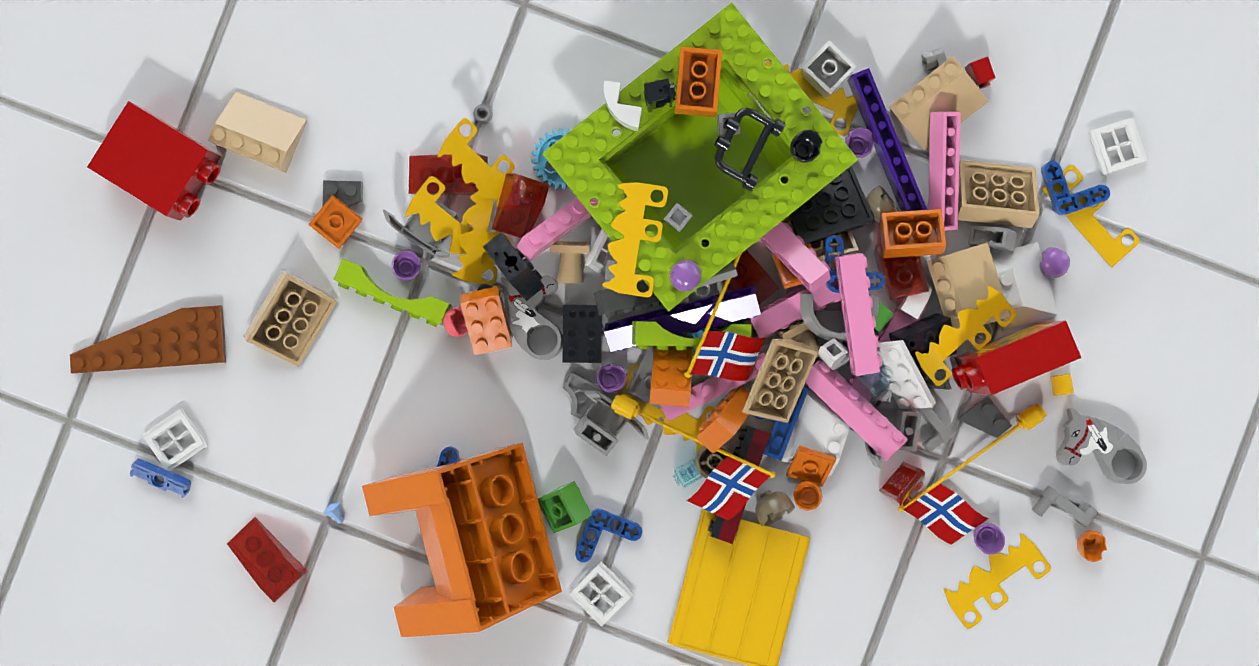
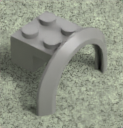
[383,201,458,258]
[800,294,879,342]
[865,389,921,469]
[573,390,649,456]

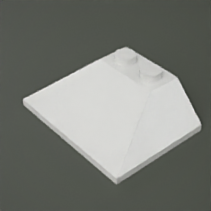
[992,242,1058,330]
[782,390,850,476]

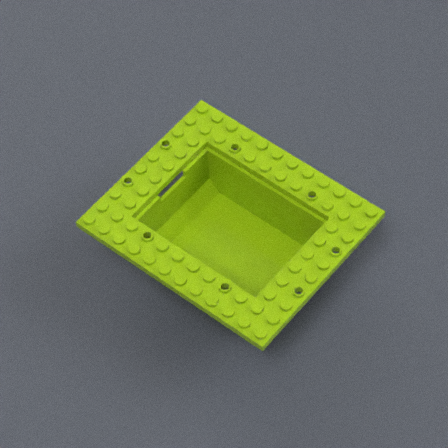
[542,2,858,312]

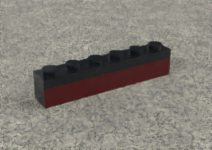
[707,426,770,544]

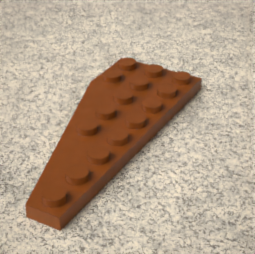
[70,305,226,374]

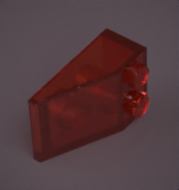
[492,173,550,238]
[874,244,929,300]
[722,250,780,304]

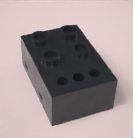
[483,232,545,301]
[562,305,602,363]
[889,313,957,370]

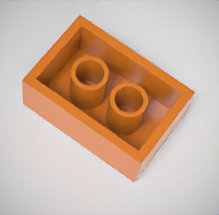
[674,47,722,117]
[879,209,946,258]
[460,286,512,355]
[649,346,693,407]
[696,386,750,453]

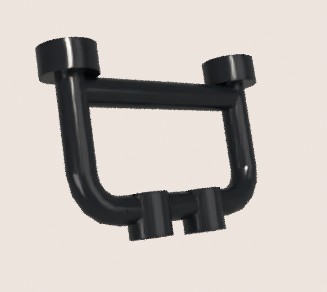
[714,108,785,192]

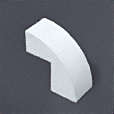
[604,80,642,131]
[898,275,932,319]
[818,338,850,370]

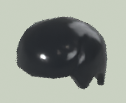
[790,130,823,163]

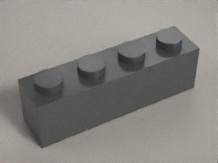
[594,281,663,318]

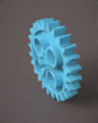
[531,128,570,191]

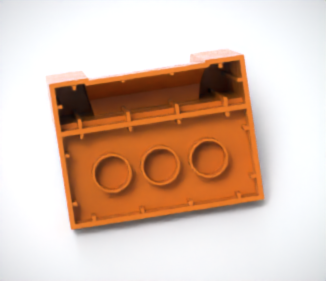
[362,442,562,637]

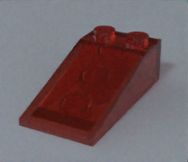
[408,153,488,195]
[879,462,925,508]
[227,517,308,603]

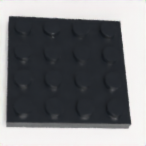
[781,165,875,244]

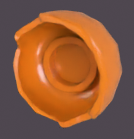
[793,481,823,511]
[1077,530,1107,562]

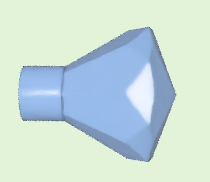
[324,502,345,524]

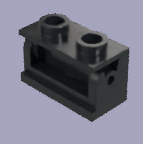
[643,78,676,113]

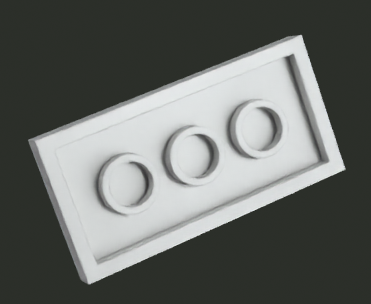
[876,340,936,410]

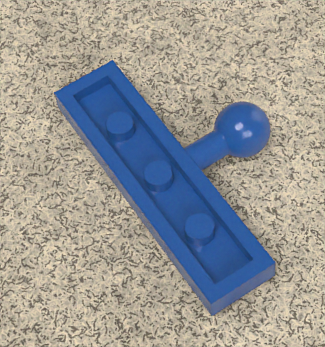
[755,387,809,461]

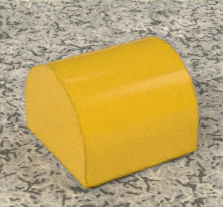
[1050,373,1074,396]

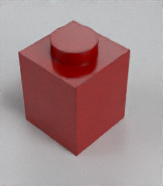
[965,57,996,89]

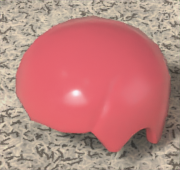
[443,306,468,337]

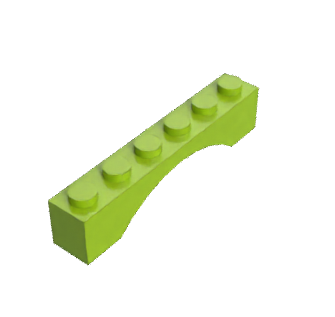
[334,259,452,327]
[632,321,751,350]

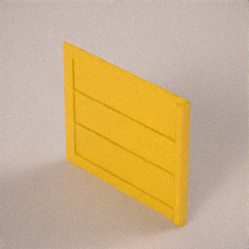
[667,509,811,666]

